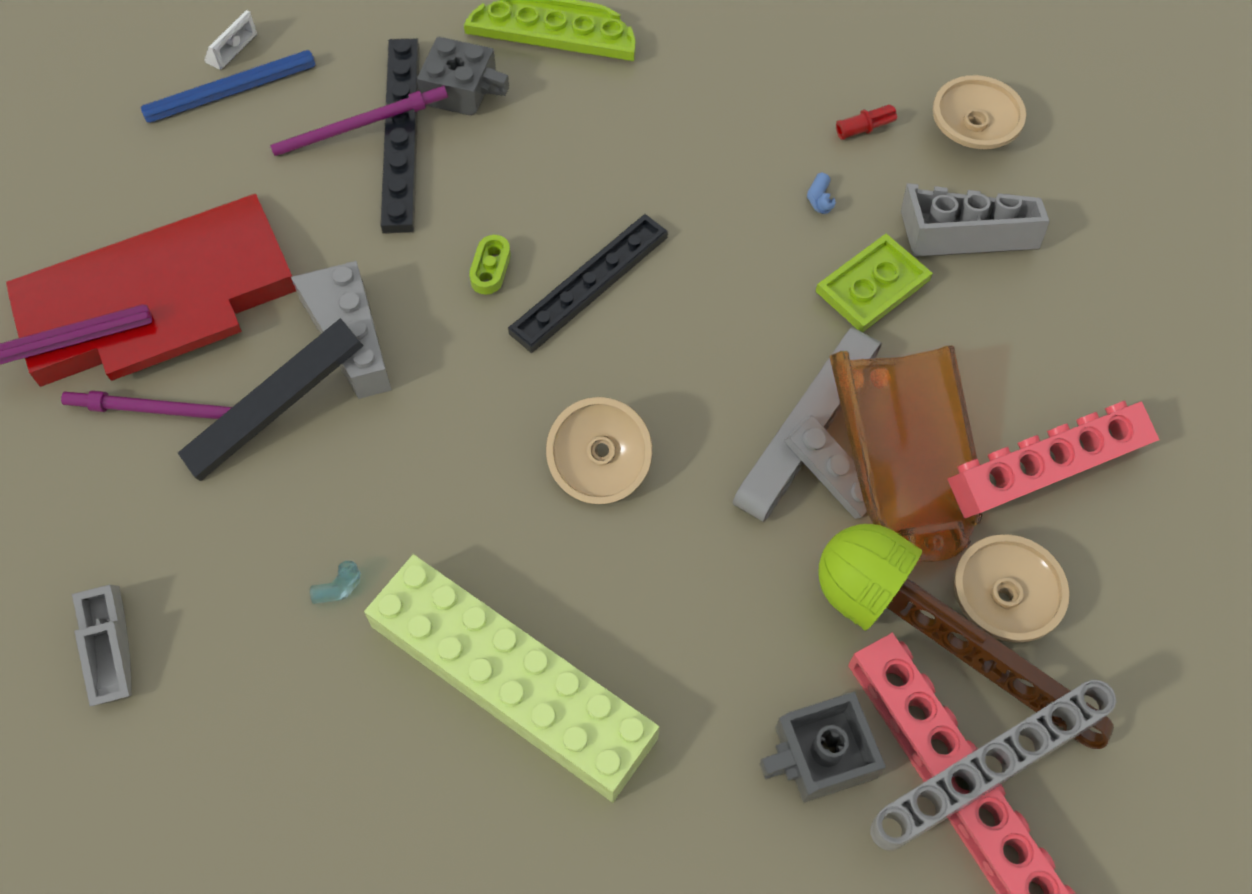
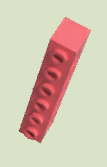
[947,400,1160,519]

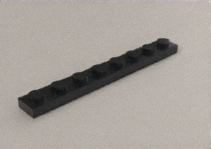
[381,38,419,234]

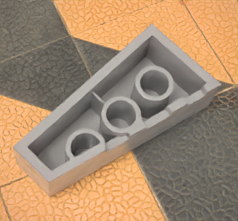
[901,183,1049,256]
[291,261,392,399]

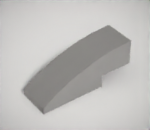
[72,584,131,707]

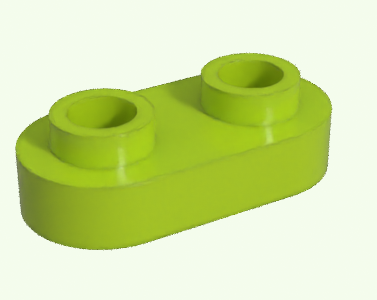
[469,235,511,295]

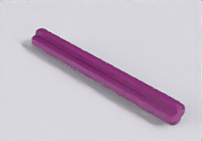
[0,304,152,365]

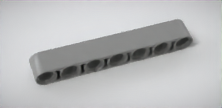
[732,327,882,522]
[870,680,1116,851]

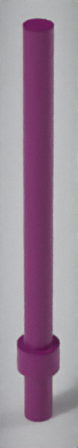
[270,86,449,156]
[61,390,232,419]

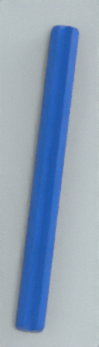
[141,50,316,123]

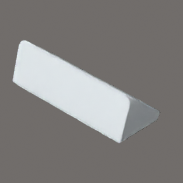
[205,10,257,70]

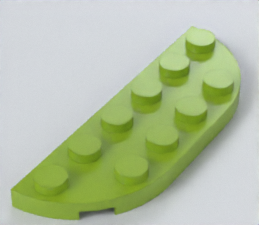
[464,0,635,61]

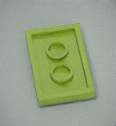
[815,233,933,332]

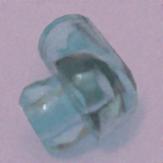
[310,561,361,604]

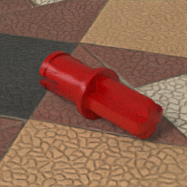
[836,104,897,140]

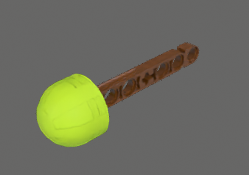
[818,524,1114,749]

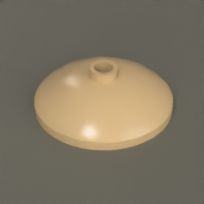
[933,75,1026,149]
[546,397,653,504]
[954,534,1069,643]

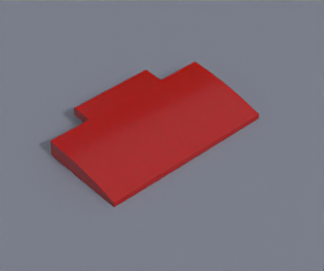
[6,193,296,387]

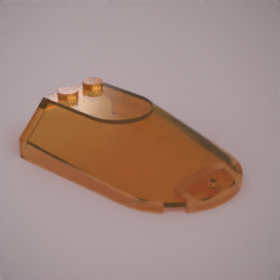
[829,345,983,562]

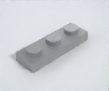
[784,415,883,519]

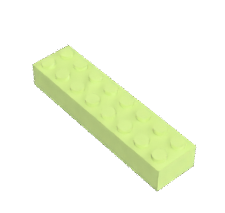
[364,554,660,803]

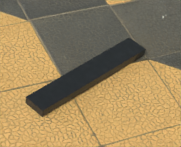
[508,214,668,353]
[178,318,364,481]

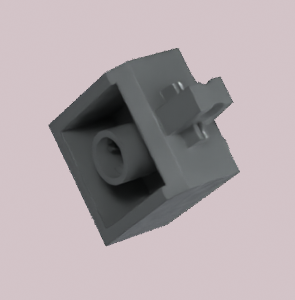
[417,36,509,116]
[760,691,886,803]

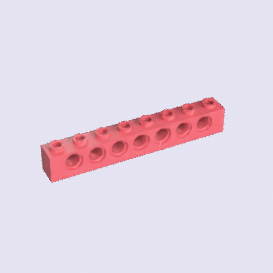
[848,632,1076,894]

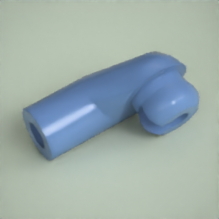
[807,173,836,214]

